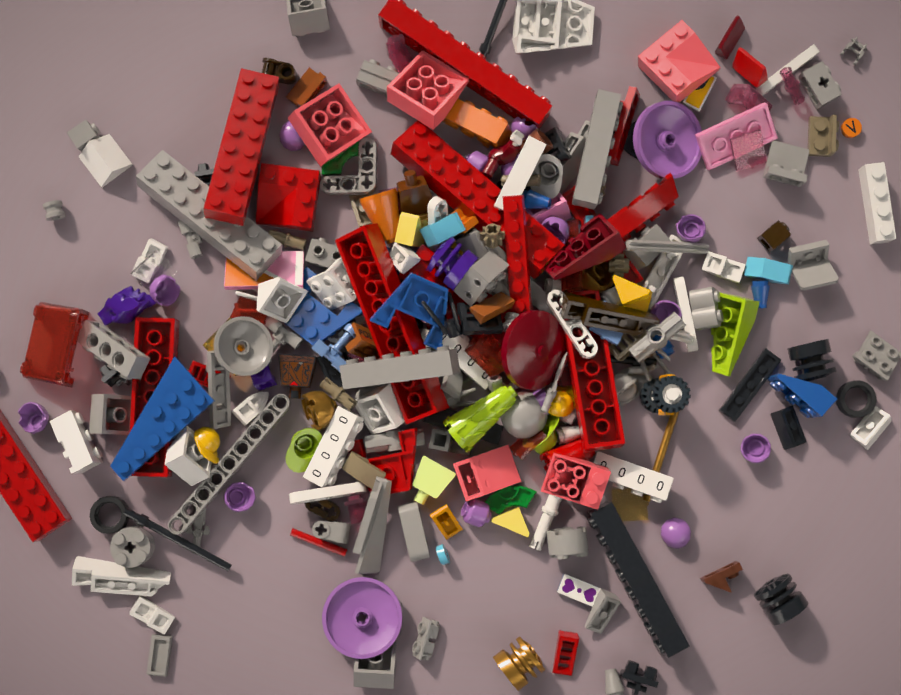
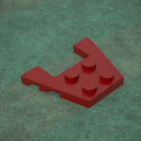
[349,428,418,494]

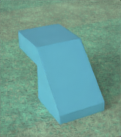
[419,212,466,247]
[744,257,793,284]

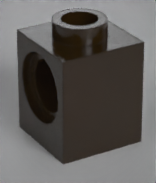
[757,220,792,253]

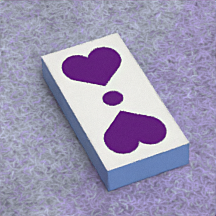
[557,573,601,607]

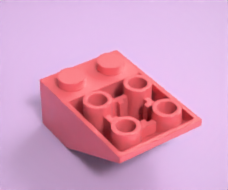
[453,445,521,501]
[541,453,611,510]

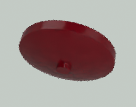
[501,310,566,390]

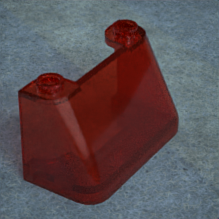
[20,302,90,388]

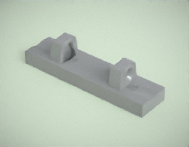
[206,350,231,429]

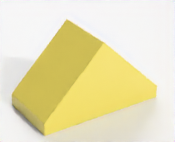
[395,212,425,247]
[491,507,530,537]

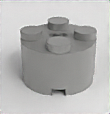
[110,526,155,568]
[547,526,589,559]

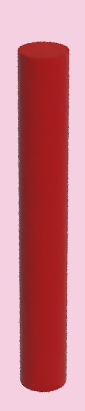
[290,528,348,557]

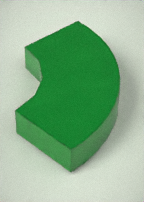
[321,141,359,176]
[485,486,536,515]

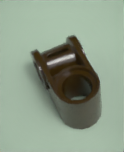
[262,58,298,85]

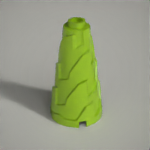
[442,385,518,452]

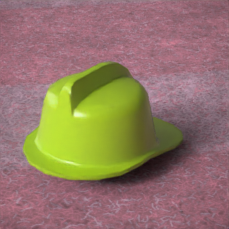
[524,414,559,455]
[285,428,322,473]

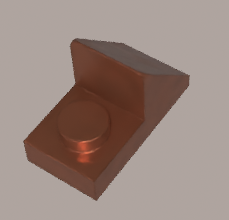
[700,561,743,593]

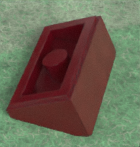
[715,15,745,60]

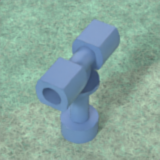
[311,323,356,373]

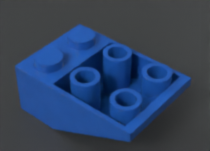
[768,374,837,418]

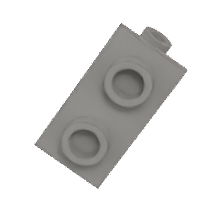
[412,617,440,660]

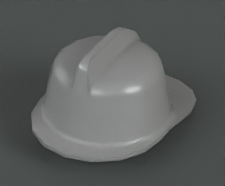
[531,154,563,199]
[614,367,648,406]

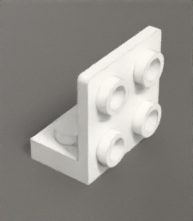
[306,258,356,311]

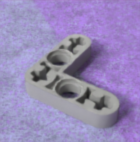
[320,138,377,195]

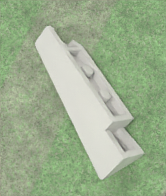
[72,556,171,596]

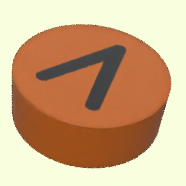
[841,118,862,138]

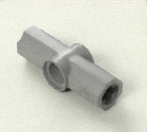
[629,312,686,363]
[364,428,425,453]

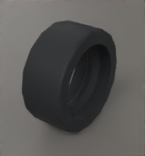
[836,380,877,418]
[89,496,129,534]

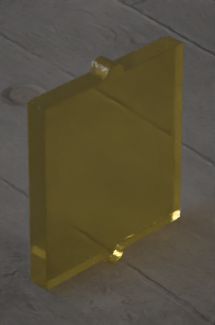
[611,488,649,521]

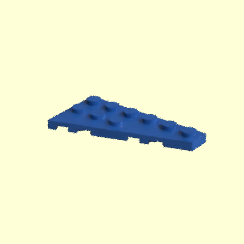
[110,356,215,481]

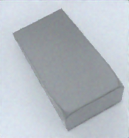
[584,589,621,634]

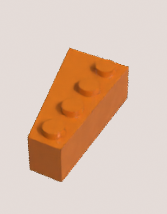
[442,97,512,148]

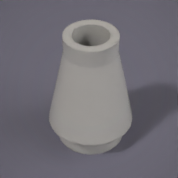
[605,668,625,695]

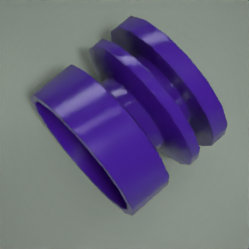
[426,237,479,290]

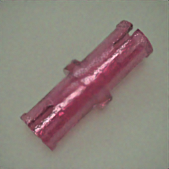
[780,67,805,105]

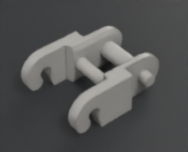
[839,37,868,66]

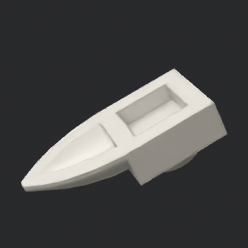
[232,392,269,426]

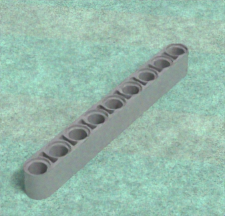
[168,394,291,535]

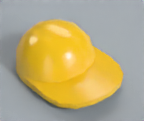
[548,386,575,417]
[194,427,220,464]

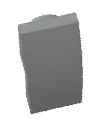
[440,369,463,398]

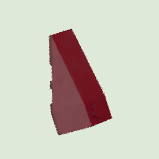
[544,213,626,281]

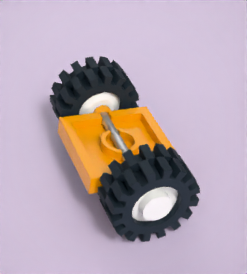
[640,374,691,415]

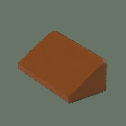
[469,292,515,324]

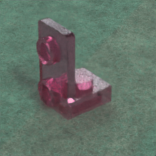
[386,34,413,73]
[725,84,772,111]
[344,494,367,524]

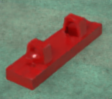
[608,86,640,166]

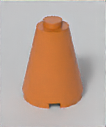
[359,188,399,244]

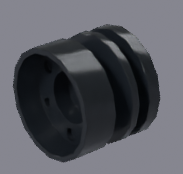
[787,339,837,381]
[754,573,809,626]

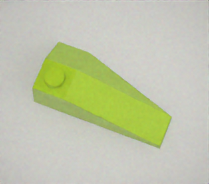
[711,292,760,376]

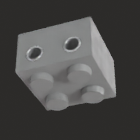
[454,249,509,307]

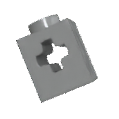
[66,120,100,152]

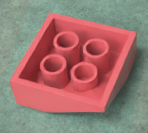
[638,20,721,103]
[387,50,469,130]
[288,83,372,167]

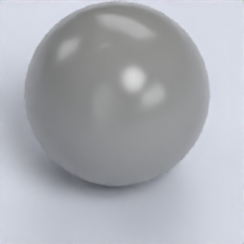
[501,392,548,439]

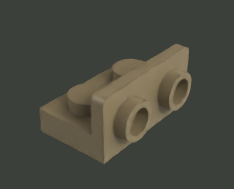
[808,115,839,157]

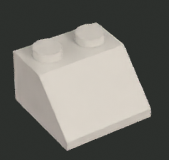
[355,383,405,435]
[165,426,212,486]

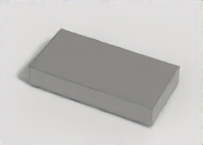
[146,634,173,677]

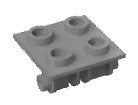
[852,331,901,381]

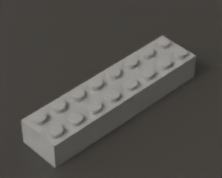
[136,150,282,281]

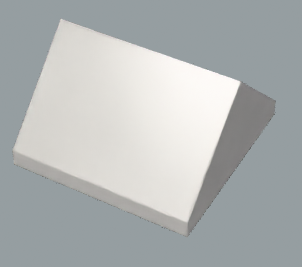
[79,134,133,188]
[257,277,308,323]

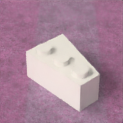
[50,410,103,474]

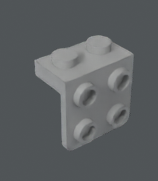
[788,240,838,290]

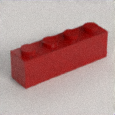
[607,173,679,242]

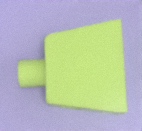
[412,455,456,505]

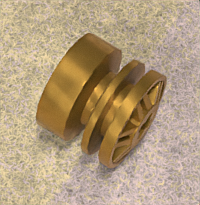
[493,636,545,691]

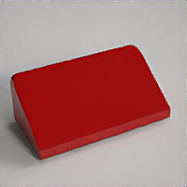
[732,47,768,88]

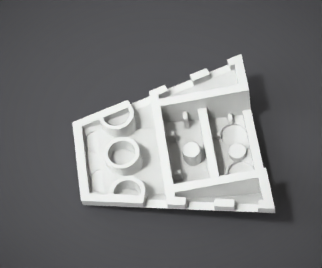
[512,0,595,54]

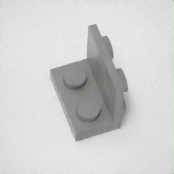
[763,141,809,187]

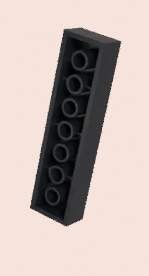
[586,501,690,658]

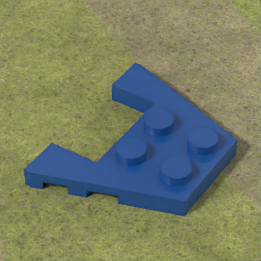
[285,267,363,345]
[370,273,449,350]

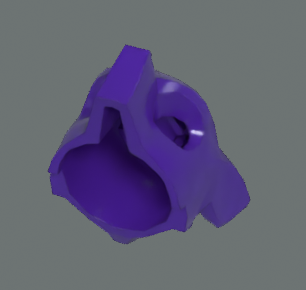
[97,286,156,326]

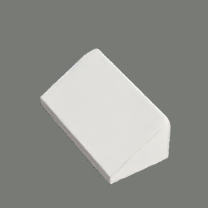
[389,242,421,274]
[850,406,892,450]

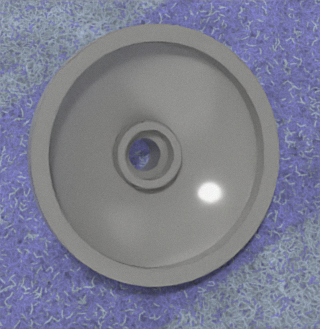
[214,316,273,376]

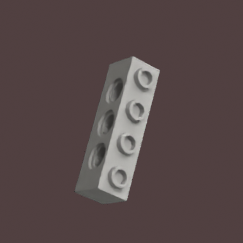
[76,320,150,380]

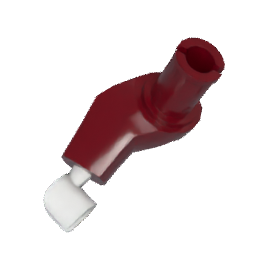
[481,130,524,179]

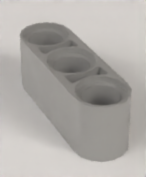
[398,502,430,562]

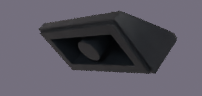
[771,405,807,450]

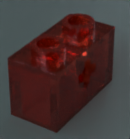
[464,334,504,378]

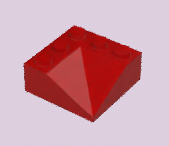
[256,163,321,232]

